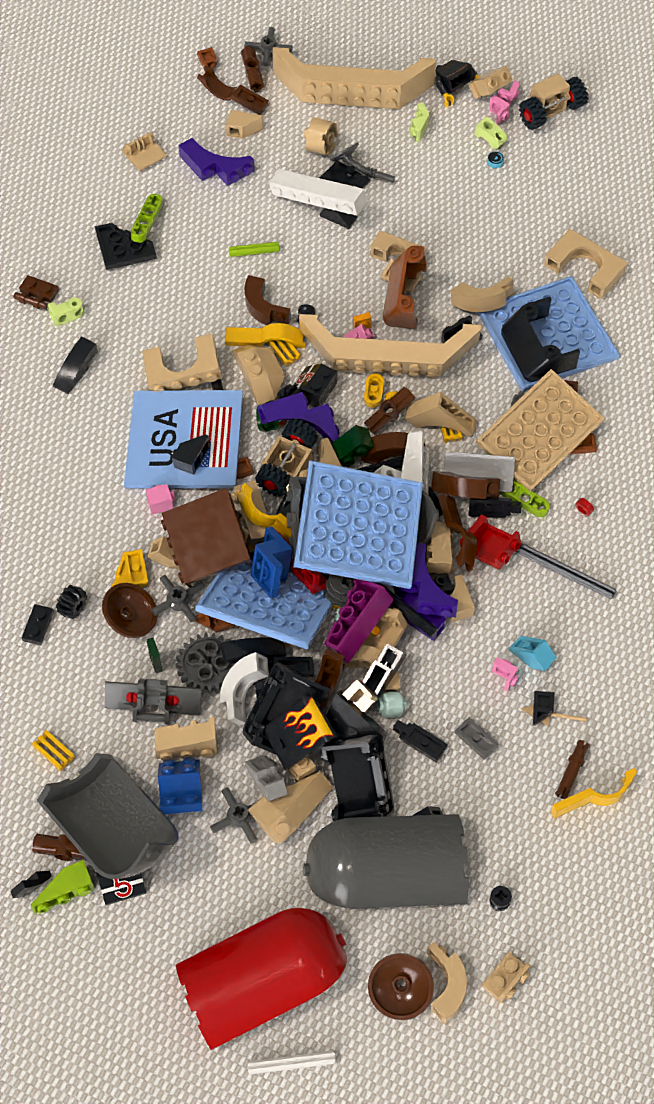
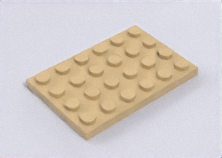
[475,369,605,492]

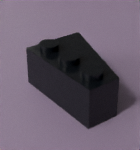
[326,690,388,743]

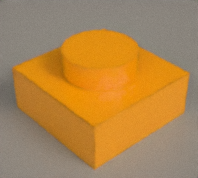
[353,312,372,329]

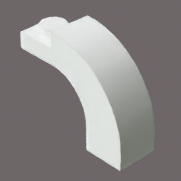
[220,652,269,725]

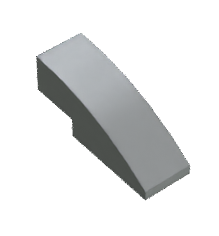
[244,755,287,801]

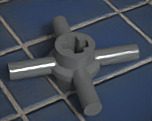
[244,27,293,67]
[151,575,205,622]
[210,787,258,844]

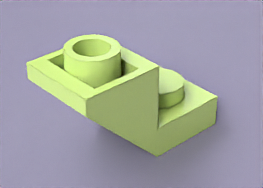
[409,102,429,142]

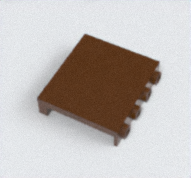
[161,488,253,588]

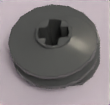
[325,574,354,607]

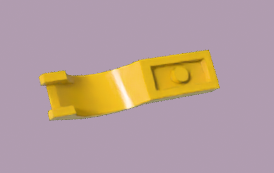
[225,323,306,348]
[236,483,292,541]
[551,768,637,819]

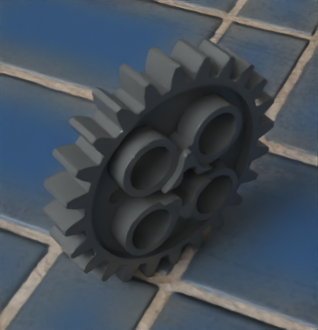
[176,632,236,695]

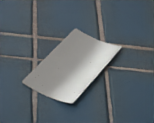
[443,452,515,492]

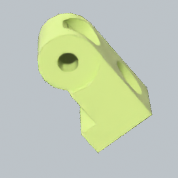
[474,117,508,149]
[48,297,83,327]

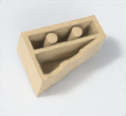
[425,521,454,577]

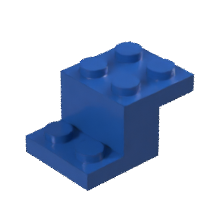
[251,527,293,598]
[158,758,203,815]

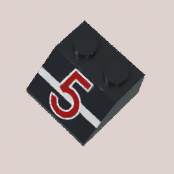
[293,363,338,407]
[96,872,147,905]

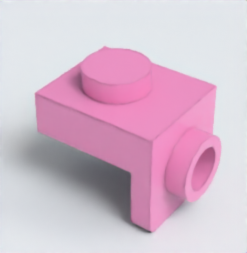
[496,80,520,104]
[489,95,510,125]
[344,324,374,339]
[492,657,519,691]

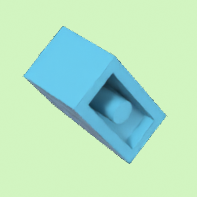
[508,636,557,671]

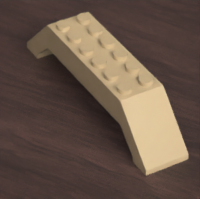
[273,47,436,109]
[299,314,481,378]

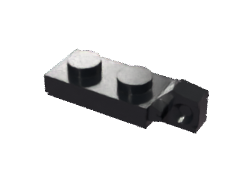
[468,497,522,518]
[393,720,448,763]

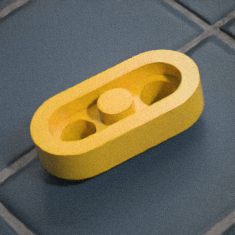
[364,374,384,408]

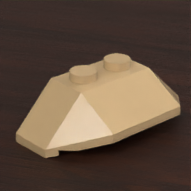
[232,345,285,406]

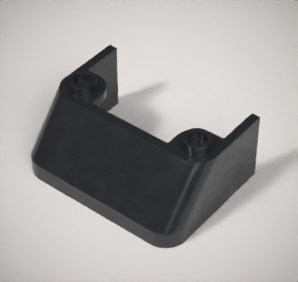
[501,297,580,382]

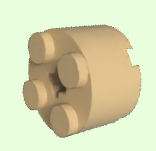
[304,117,338,155]

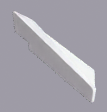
[401,431,429,494]

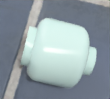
[376,691,407,718]

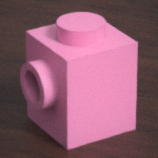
[145,484,176,515]

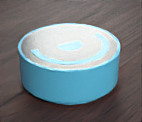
[487,151,504,168]

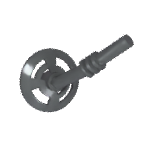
[329,142,395,183]

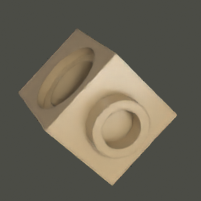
[288,756,316,782]

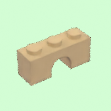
[370,231,427,262]

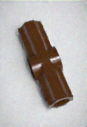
[241,46,264,92]
[364,386,416,435]
[32,833,87,861]

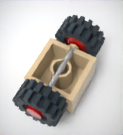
[519,73,589,130]
[255,419,318,497]

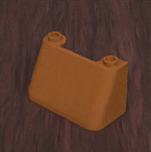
[383,245,428,329]

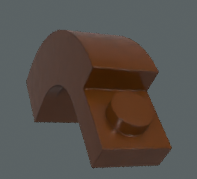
[244,275,291,325]
[361,432,425,464]
[431,471,501,499]
[316,648,345,713]

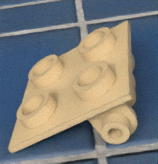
[121,132,167,171]

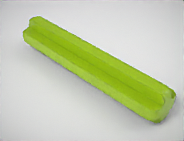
[228,242,280,257]

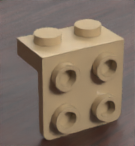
[362,608,408,651]

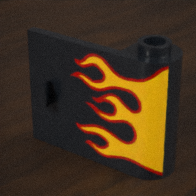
[263,694,339,770]

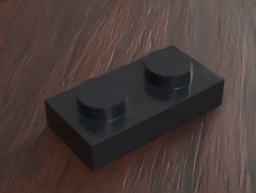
[21,604,54,646]

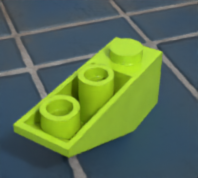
[30,860,95,914]

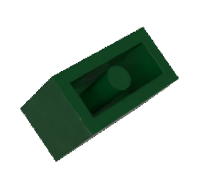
[331,425,374,467]

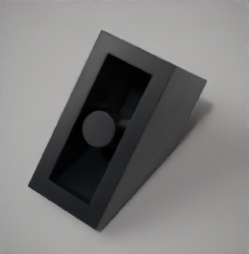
[171,435,211,475]

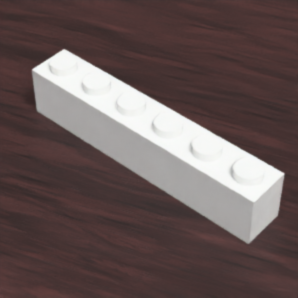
[269,169,368,216]

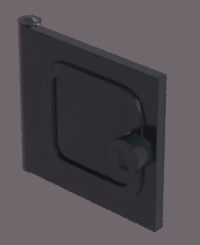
[319,160,370,189]

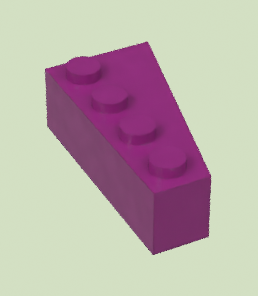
[324,579,393,663]

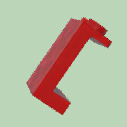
[460,514,521,570]

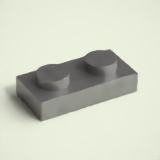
[455,717,499,760]

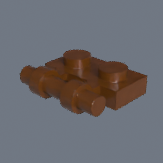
[13,275,59,310]

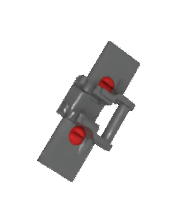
[104,678,202,725]

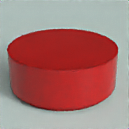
[575,498,594,516]

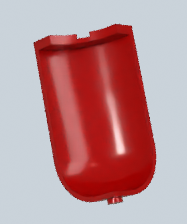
[176,908,347,1050]

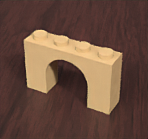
[544,229,628,299]
[142,333,222,392]

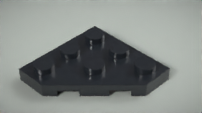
[94,223,157,270]

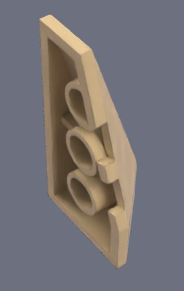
[248,771,333,844]

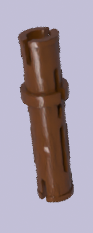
[555,740,590,799]

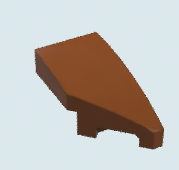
[197,47,218,69]
[195,613,235,633]

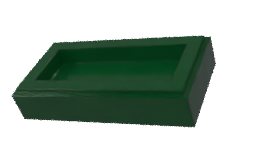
[146,637,163,673]

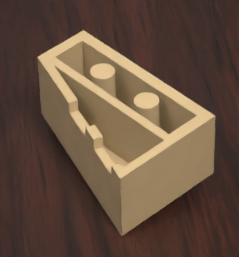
[231,480,267,540]
[154,717,218,761]

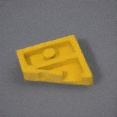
[111,549,149,587]

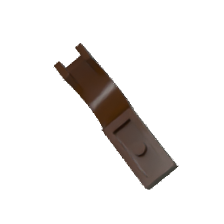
[197,65,269,115]
[438,492,477,572]

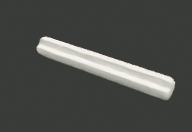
[248,1051,336,1074]

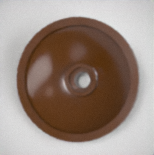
[102,583,158,638]
[368,953,434,1020]

